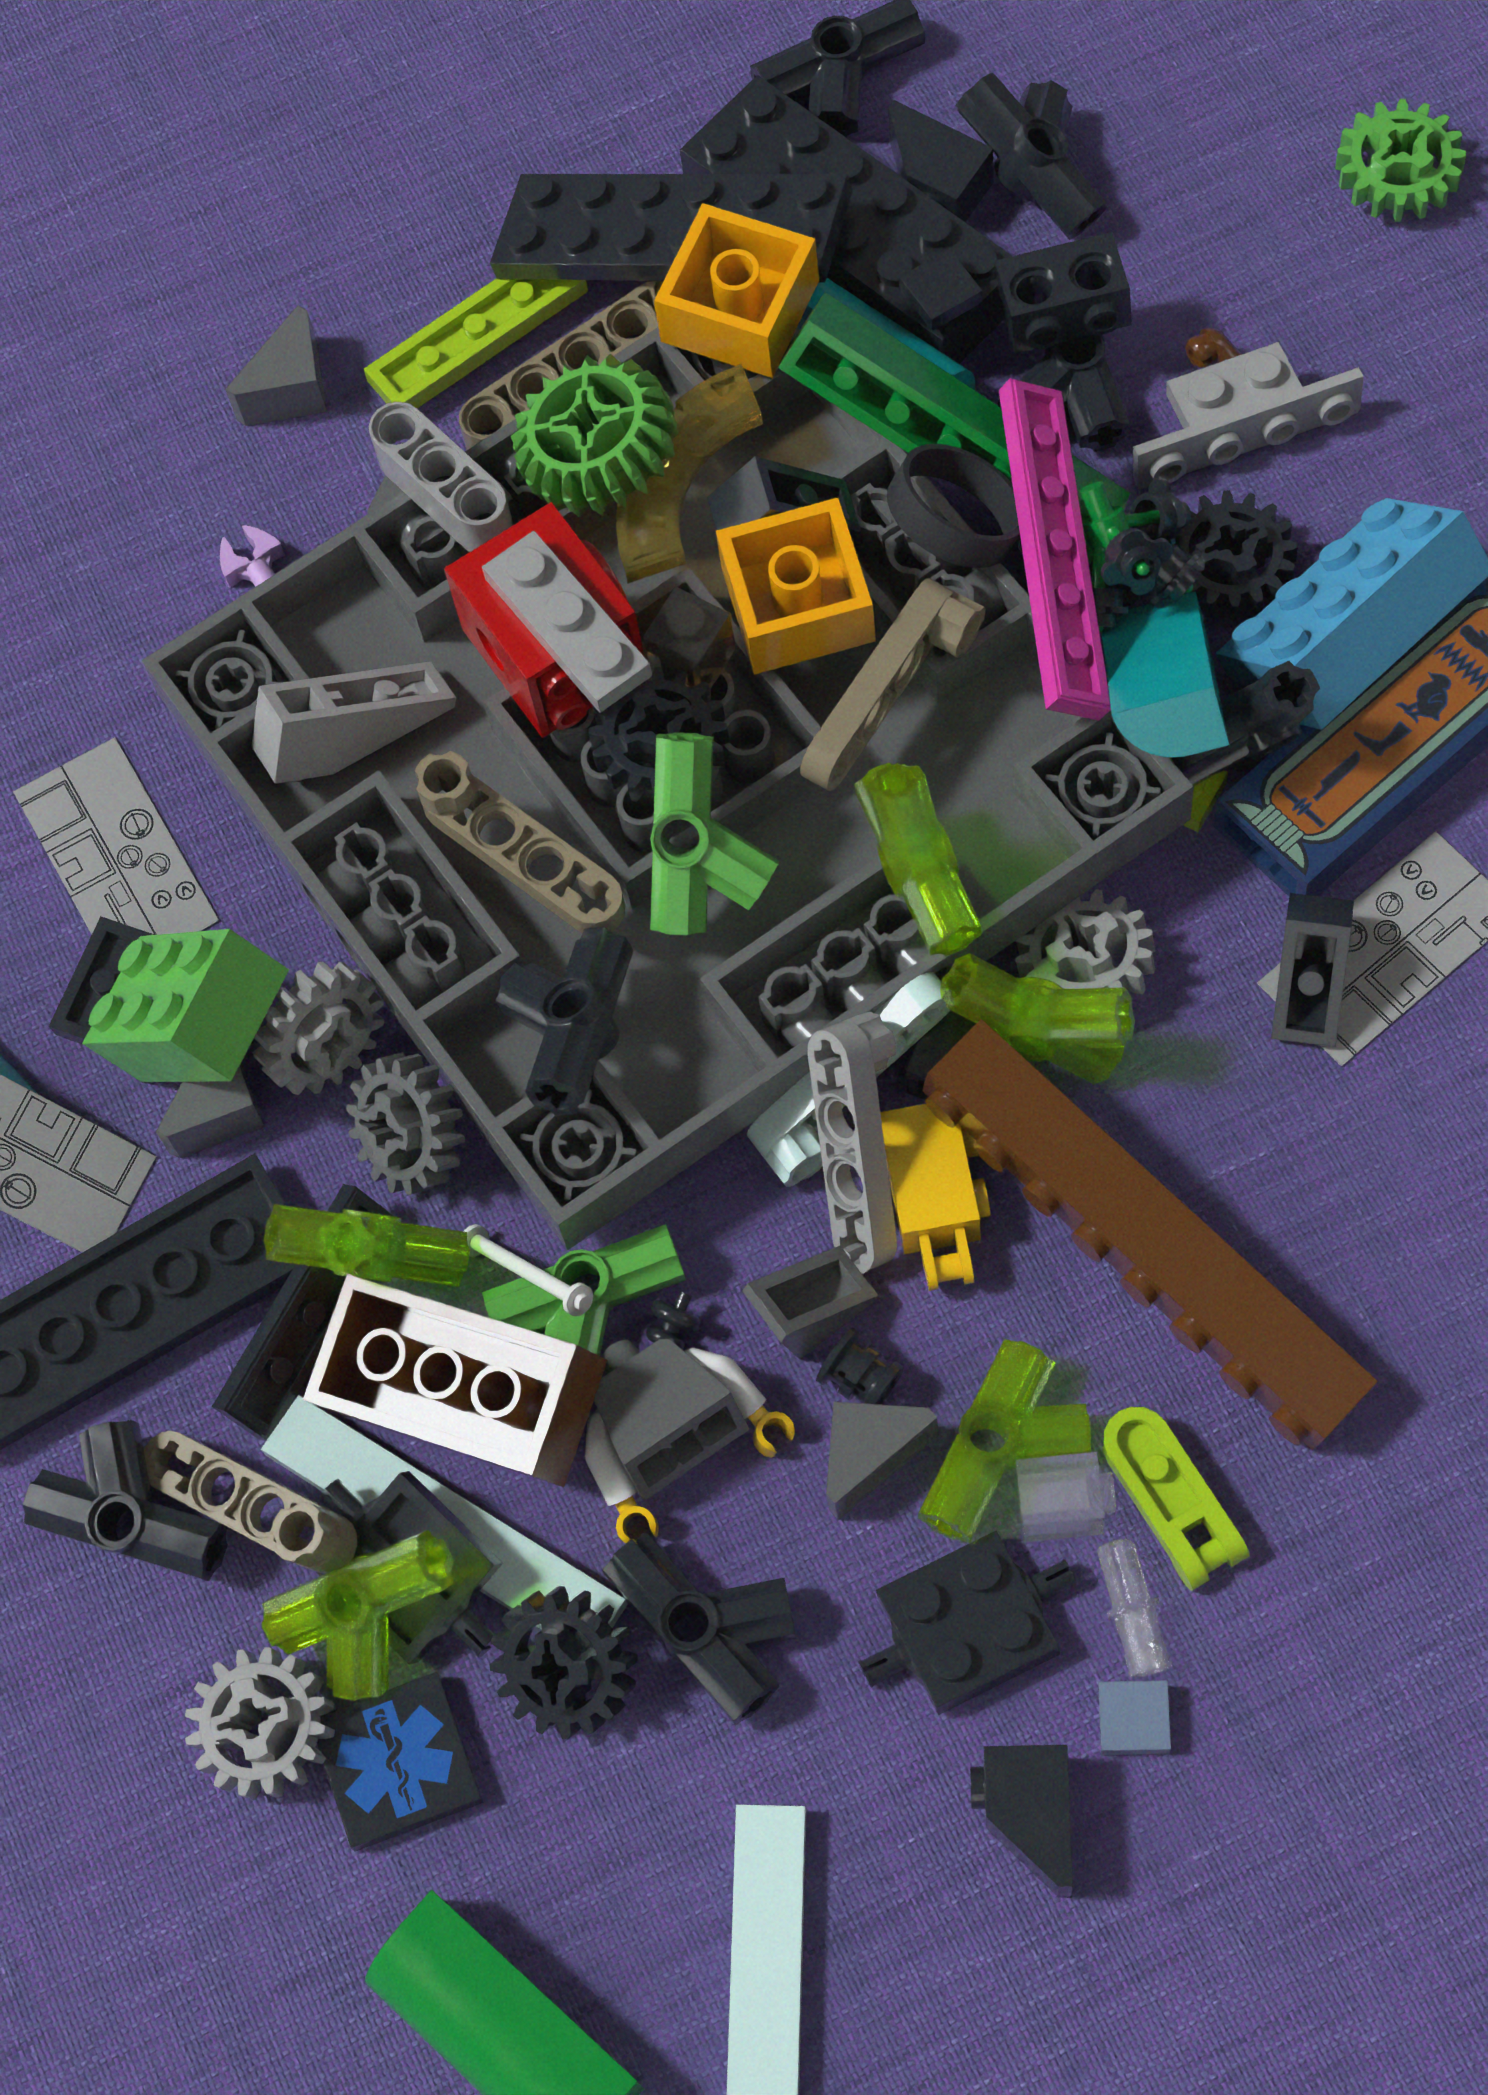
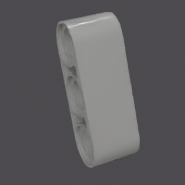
[369,402,513,552]

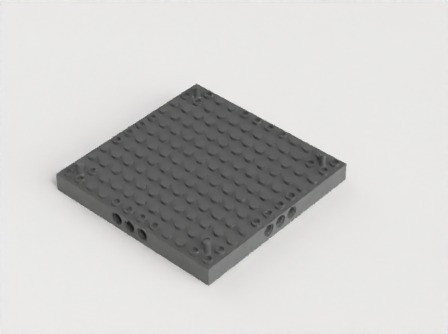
[141,327,1194,1251]

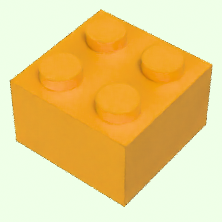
[654,203,819,378]
[716,498,876,675]

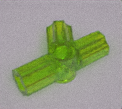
[854,762,982,956]
[940,953,1135,1084]
[264,1204,470,1287]
[918,1339,1091,1543]
[261,1530,455,1701]

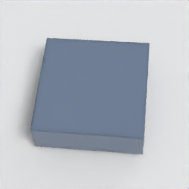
[1098,1680,1171,1755]

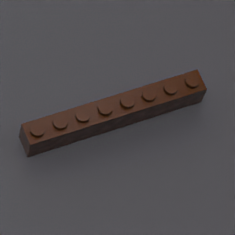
[922,1019,1378,1451]

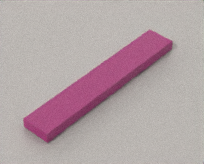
[999,378,1111,720]

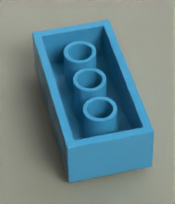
[1215,498,1488,730]

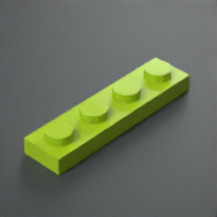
[364,278,588,409]

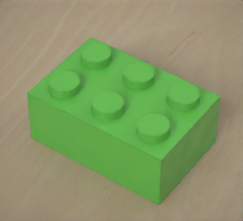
[82,929,289,1082]

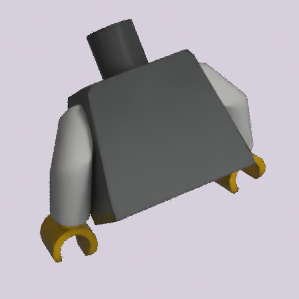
[585,1339,795,1544]

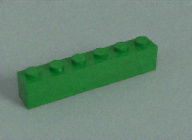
[778,292,1130,565]

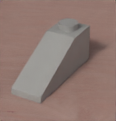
[251,661,456,783]

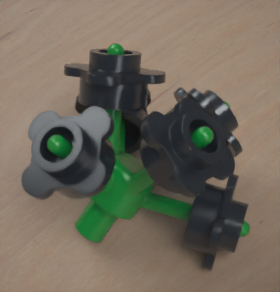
[1018,479,1202,633]

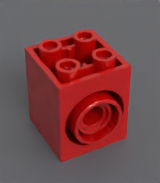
[444,502,644,738]

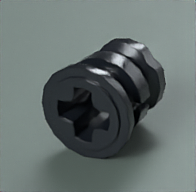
[816,1328,904,1405]

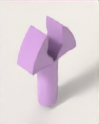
[220,525,285,588]

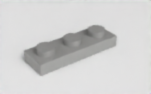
[482,531,652,713]

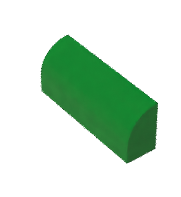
[365,1890,644,2095]

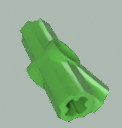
[650,732,779,935]
[482,1224,687,1356]

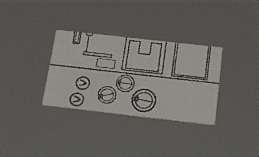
[13,737,219,935]
[1257,831,1488,1066]
[0,1075,156,1252]

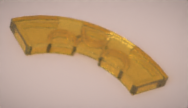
[616,364,763,584]

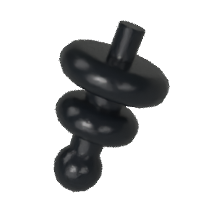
[646,1291,702,1350]

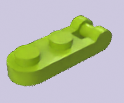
[1103,1407,1250,1591]

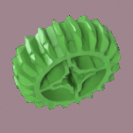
[511,354,679,517]

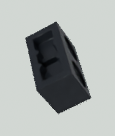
[995,232,1132,354]

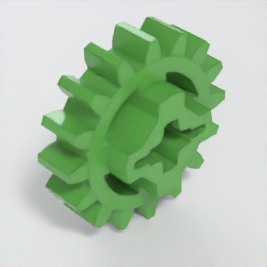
[1335,99,1466,222]

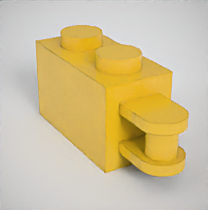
[880,1104,991,1291]

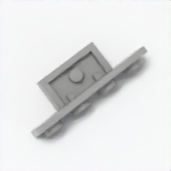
[1133,342,1364,489]

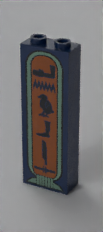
[1214,577,1488,896]

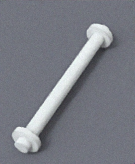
[459,1224,593,1316]

